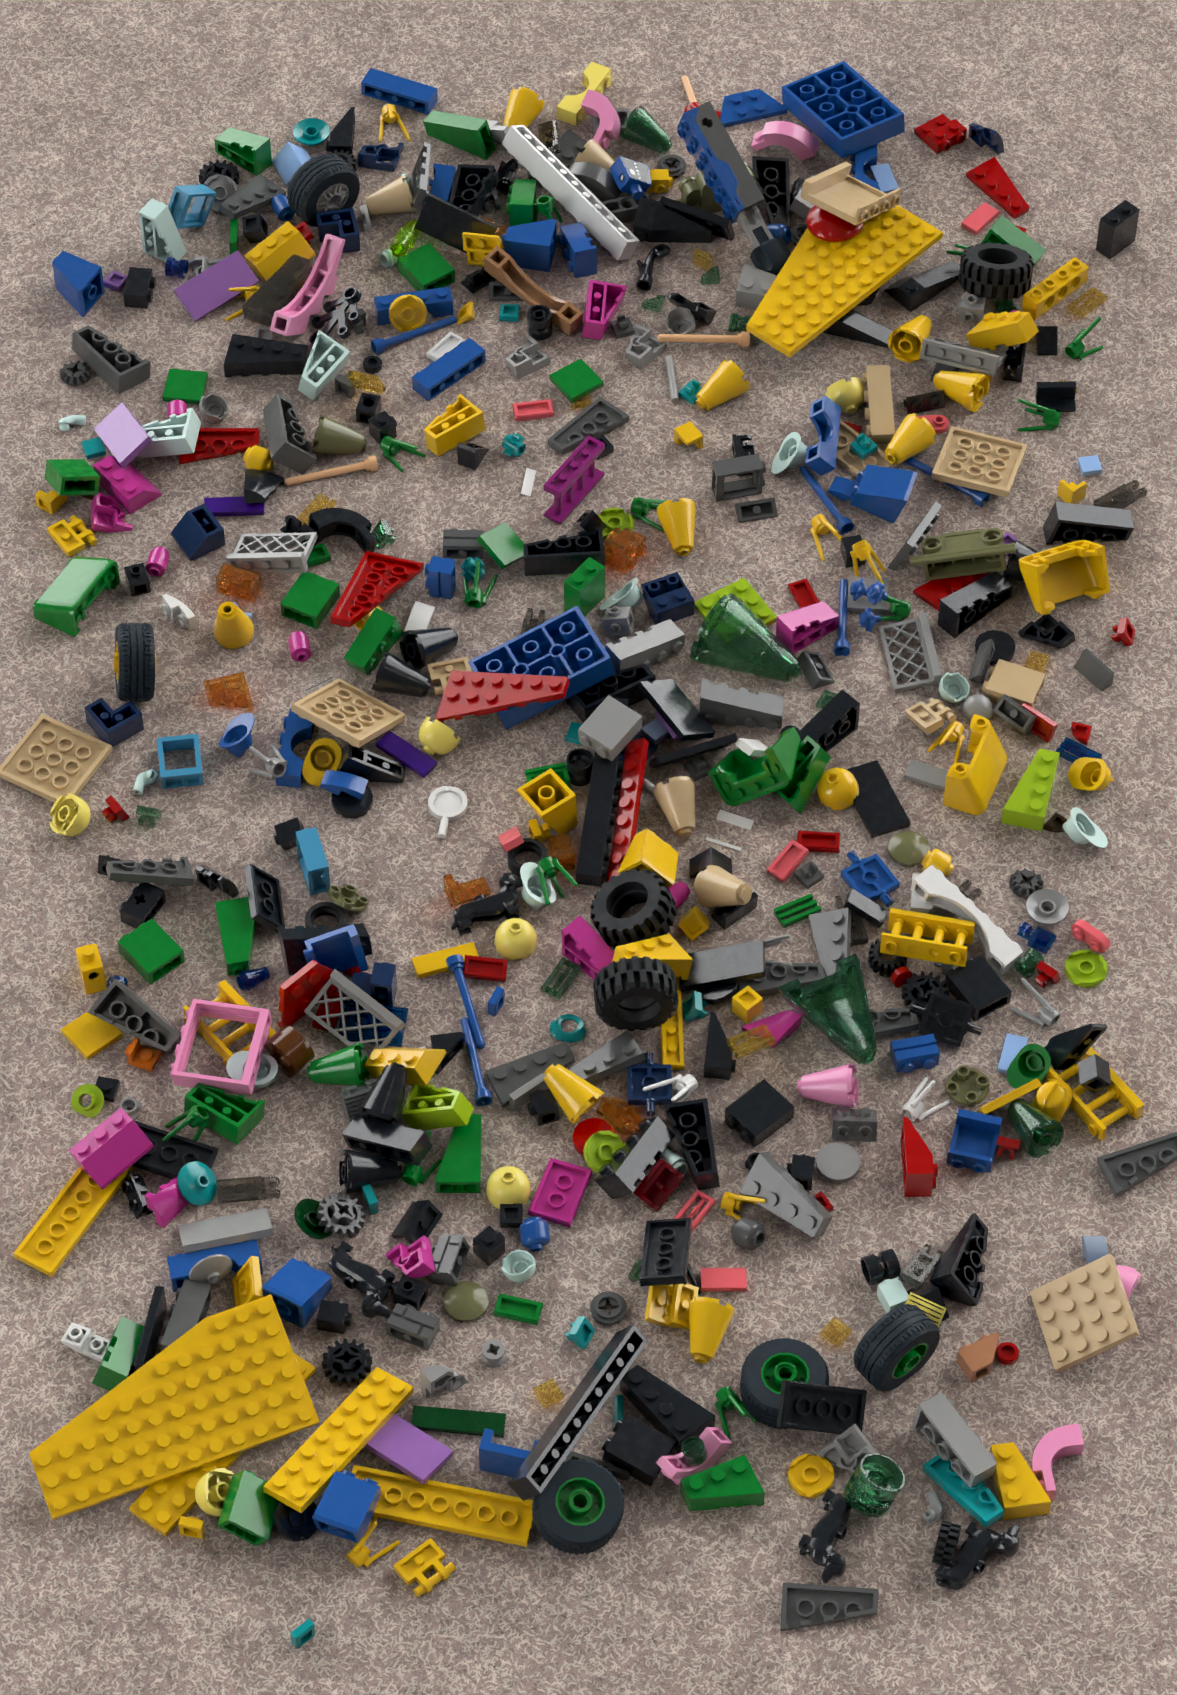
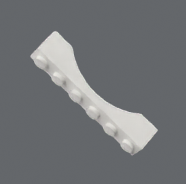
[910,865,1023,975]

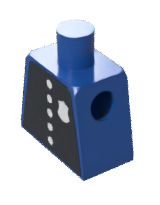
[609,156,651,200]

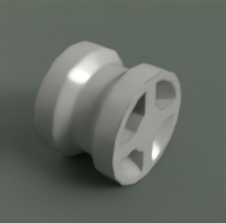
[482,1339,505,1368]

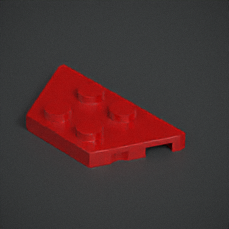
[278,960,338,1028]

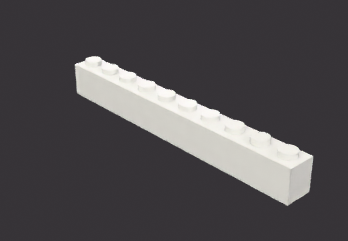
[502,125,640,260]

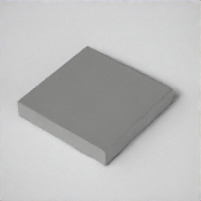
[847,576,889,614]

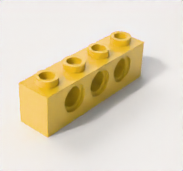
[1021,257,1089,320]

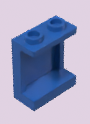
[303,924,369,972]
[946,1109,1002,1173]
[479,1428,538,1477]

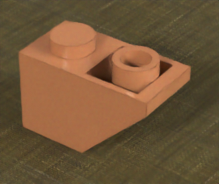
[956,1332,999,1383]

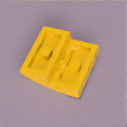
[462,232,504,266]
[644,1284,699,1329]

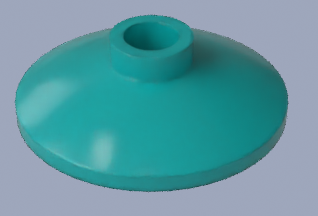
[293,118,330,146]
[177,1161,217,1206]

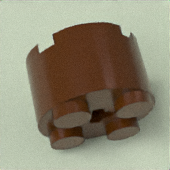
[264,1025,315,1078]

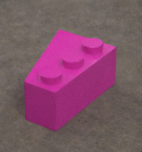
[582,280,627,340]
[775,601,839,656]
[562,915,614,980]

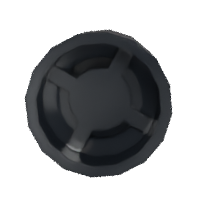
[527,305,552,340]
[566,748,594,787]
[860,1248,901,1286]

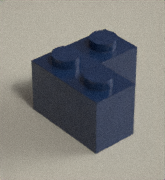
[316,208,360,253]
[84,698,144,747]
[350,962,397,1010]

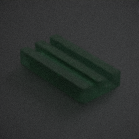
[541,958,581,1000]

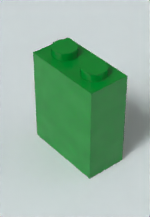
[397,243,455,291]
[45,459,100,496]
[564,557,605,617]
[280,571,340,629]
[118,919,185,985]
[217,1470,279,1546]

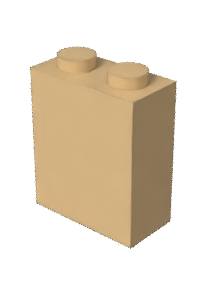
[982,659,1046,708]

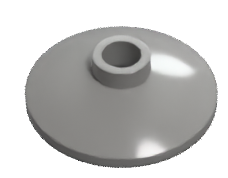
[1026,889,1069,925]
[189,1254,233,1285]

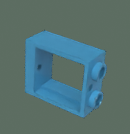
[168,184,216,229]
[157,734,204,789]
[296,827,330,895]

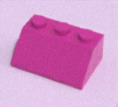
[93,456,162,514]
[69,1107,154,1190]

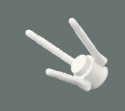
[643,1074,698,1103]
[902,1077,951,1122]

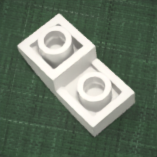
[161,594,197,631]
[404,601,435,631]
[61,1322,110,1362]

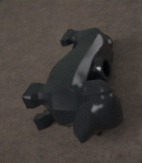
[451,873,523,936]
[328,1241,395,1319]
[798,1489,852,1584]
[935,1521,1020,1590]

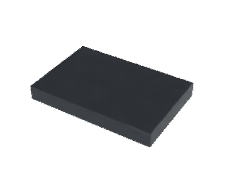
[245,864,285,933]

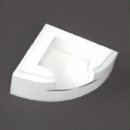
[360,204,372,231]

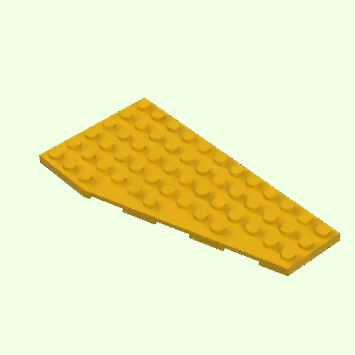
[746,205,943,358]
[29,1295,320,1521]

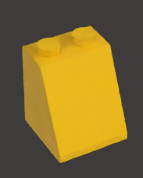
[517,769,578,835]
[617,828,679,888]

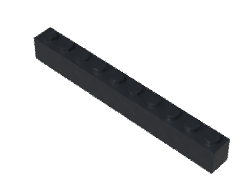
[576,697,632,887]
[508,1324,648,1501]

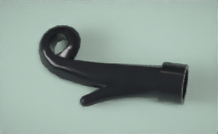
[637,244,670,291]

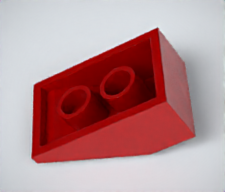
[900,1117,938,1197]

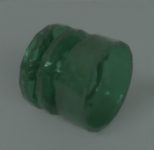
[844,1453,905,1517]

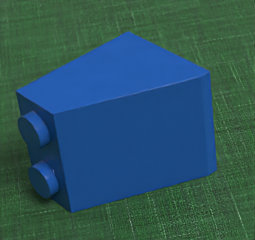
[502,219,557,272]
[52,251,105,317]
[850,464,917,523]
[262,1258,332,1329]
[312,1470,382,1543]

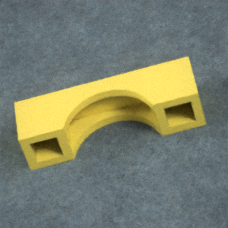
[557,61,612,126]

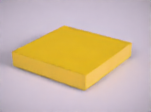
[61,1011,123,1061]
[232,1256,263,1307]

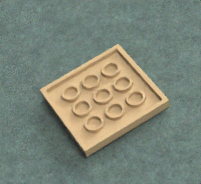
[931,426,1028,498]
[291,678,406,748]
[0,714,113,803]
[1030,1253,1140,1372]

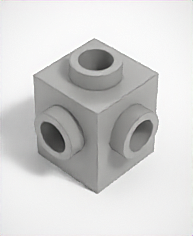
[956,293,986,323]
[602,606,635,637]

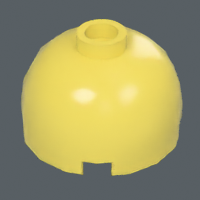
[825,377,865,414]
[418,717,461,756]
[49,793,91,837]
[494,918,537,960]
[486,1166,531,1209]
[195,1468,235,1517]

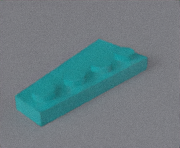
[923,1455,1004,1528]

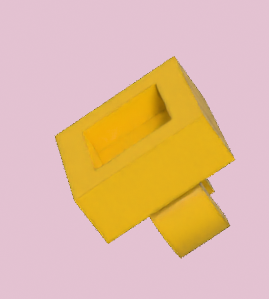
[528,819,551,843]

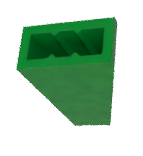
[423,110,496,160]
[215,897,257,976]
[435,1113,482,1193]

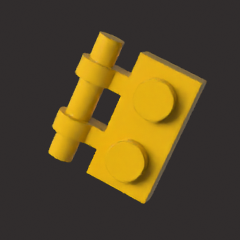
[47,515,97,557]
[393,1538,456,1597]

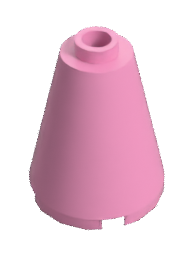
[797,1064,859,1108]

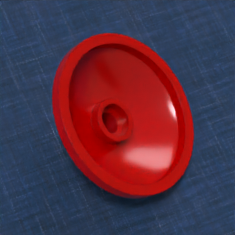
[806,205,863,242]

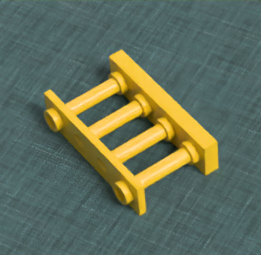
[880,908,976,967]
[183,979,276,1066]
[1046,1047,1145,1141]

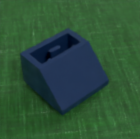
[171,504,225,561]
[641,572,695,625]

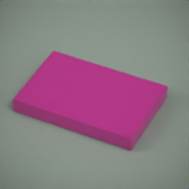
[528,1158,593,1228]

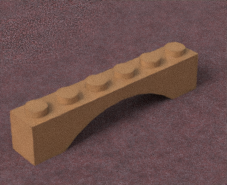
[484,246,583,337]

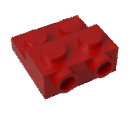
[914,114,967,154]

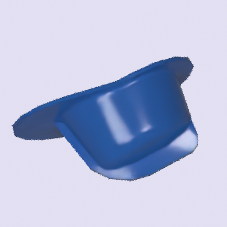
[219,713,255,758]

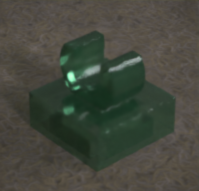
[371,520,397,548]
[136,805,162,828]

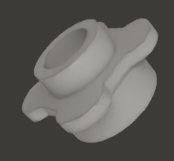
[120,1098,142,1120]

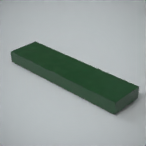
[411,1405,506,1438]

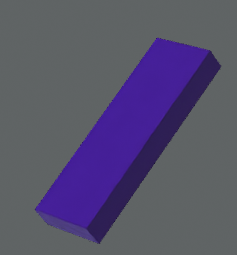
[204,496,264,517]
[376,730,437,778]

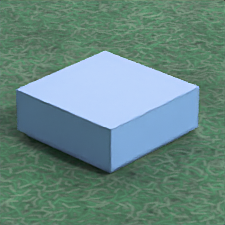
[1078,455,1102,476]

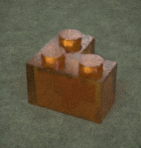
[605,527,647,575]

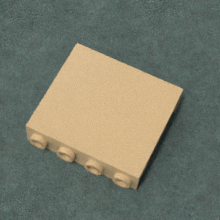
[800,162,901,225]

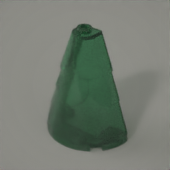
[690,593,801,682]
[778,954,877,1065]

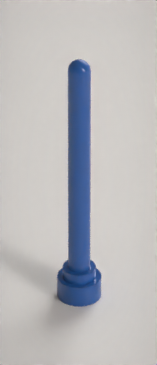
[371,316,457,355]
[906,457,990,507]
[799,466,854,535]
[834,578,850,656]
[446,954,485,1049]
[461,1017,493,1107]

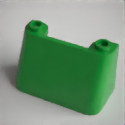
[33,556,120,637]
[708,727,801,806]

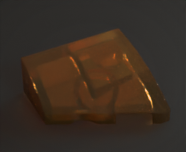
[203,672,254,711]
[596,1097,645,1135]

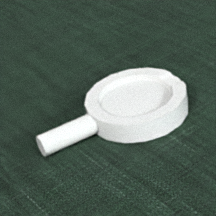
[428,786,468,839]

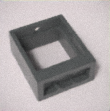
[711,454,766,502]

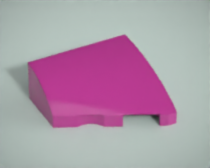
[91,492,133,532]
[742,1010,802,1048]
[145,1177,189,1228]
[385,1235,435,1278]

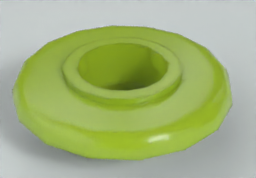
[71,1084,104,1118]

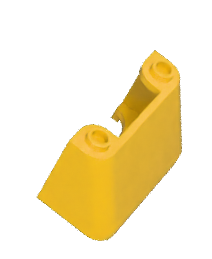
[1019,540,1110,615]
[943,714,1007,815]

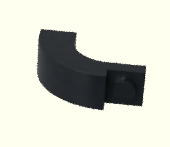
[308,508,376,552]

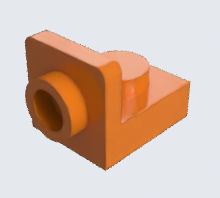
[125,1037,161,1072]

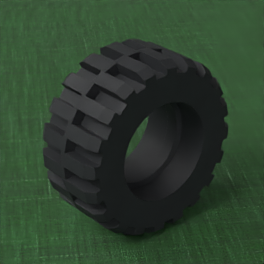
[958,243,1034,300]
[590,869,677,949]
[593,956,679,1031]

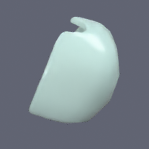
[939,672,970,703]
[501,1250,536,1283]

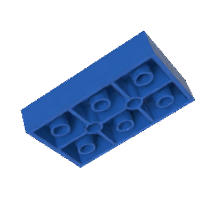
[782,61,905,158]
[468,606,616,730]

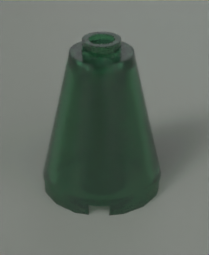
[620,105,672,154]
[1008,1099,1064,1158]

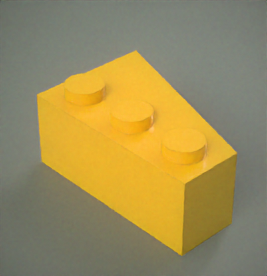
[424,394,486,457]
[612,934,693,980]

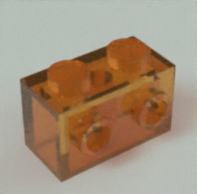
[215,563,262,603]

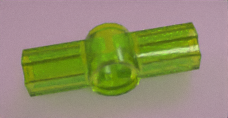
[390,219,421,258]

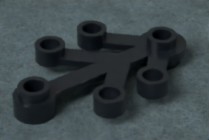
[309,286,362,345]

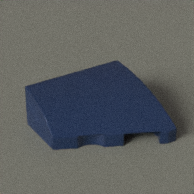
[969,123,1004,155]
[358,142,404,172]

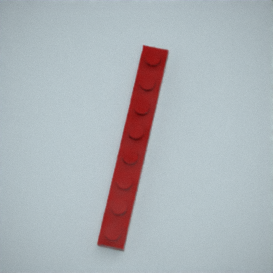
[607,738,649,882]

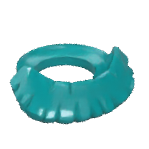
[550,1014,586,1043]

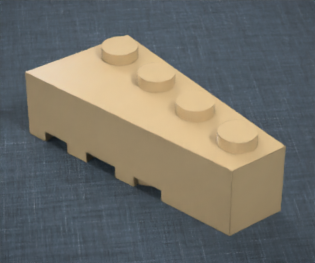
[862,365,895,443]

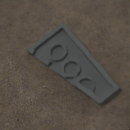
[106,856,194,887]
[1097,1132,1177,1198]
[780,1583,879,1631]

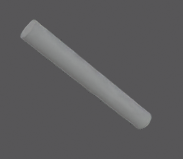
[665,355,679,402]

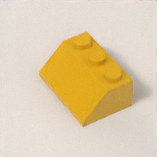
[244,221,316,289]
[364,1047,447,1086]

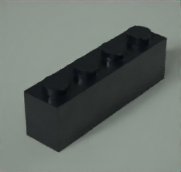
[342,1115,433,1166]

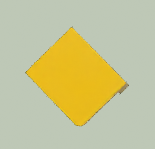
[674,421,703,449]
[1057,479,1087,504]
[35,490,67,515]
[678,905,710,941]
[732,985,763,1024]

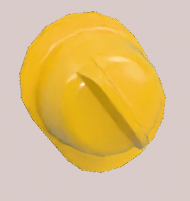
[302,738,342,787]
[1068,757,1114,791]
[1029,1079,1072,1130]

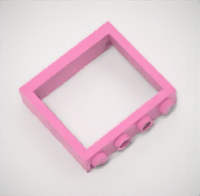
[170,999,272,1096]

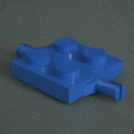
[840,850,900,907]

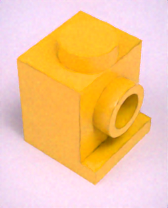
[646,169,673,195]

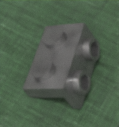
[832,1107,877,1142]

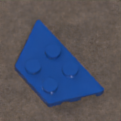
[720,89,787,128]

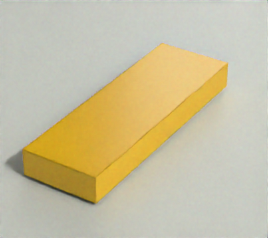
[411,942,479,979]
[977,1078,1042,1115]

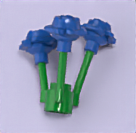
[849,578,911,632]

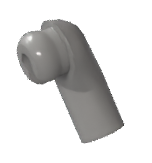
[923,1491,944,1524]

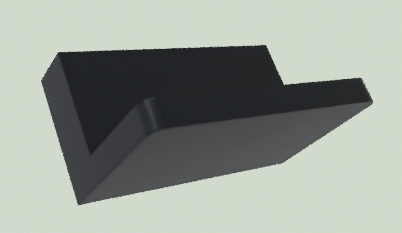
[1035,381,1076,413]
[391,1200,443,1244]

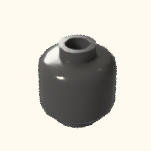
[731,1217,766,1250]

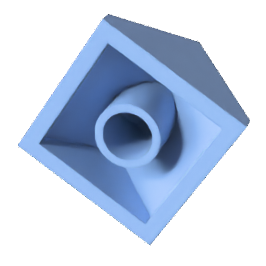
[272,142,311,186]

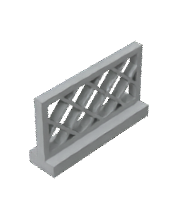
[920,337,1007,376]
[226,532,318,574]
[879,612,942,692]
[304,969,406,1058]

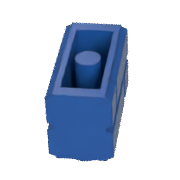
[425,556,456,599]
[890,1034,940,1073]

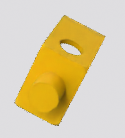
[75,943,107,995]

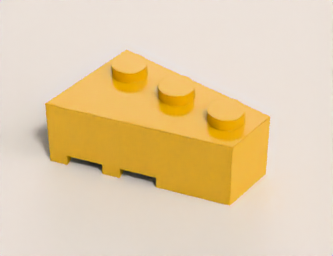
[966,311,1039,350]
[990,1442,1051,1520]

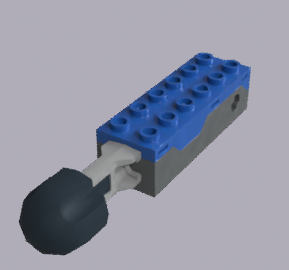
[677,101,791,276]

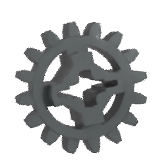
[316,1192,366,1239]

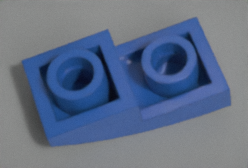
[827,476,858,502]
[320,770,368,799]

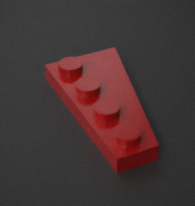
[966,157,1029,219]
[179,428,260,465]
[913,572,991,611]

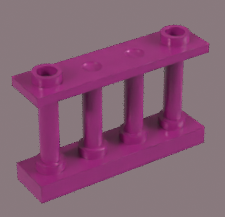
[544,435,605,525]

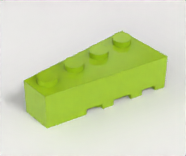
[1001,748,1060,831]

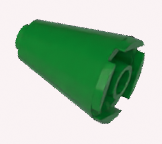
[307,1043,370,1087]

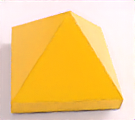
[457,301,475,324]

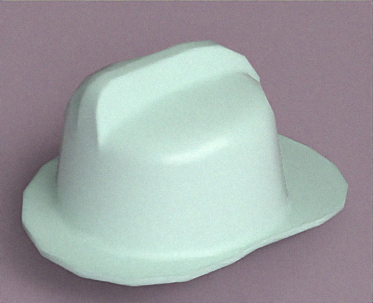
[771,432,807,474]
[599,578,644,610]
[1062,807,1108,848]
[520,862,556,911]
[226,1051,278,1088]

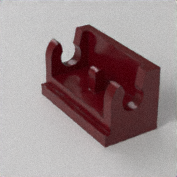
[633,1158,685,1212]

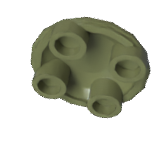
[888,831,930,868]
[327,884,369,912]
[946,1065,990,1106]
[443,1281,489,1322]

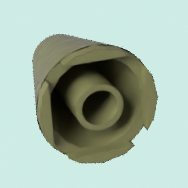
[312,415,367,454]

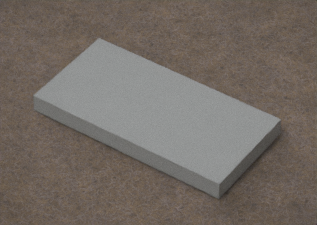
[178,1208,274,1253]

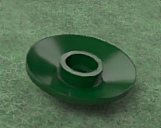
[294,1199,332,1240]

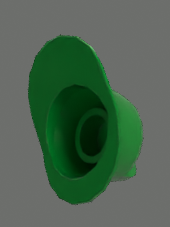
[1007,1043,1051,1089]

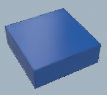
[488,986,505,1016]

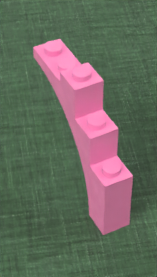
[270,234,345,336]

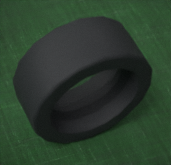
[507,838,547,877]
[305,902,346,928]

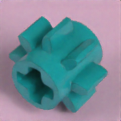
[502,433,526,457]
[461,557,485,582]

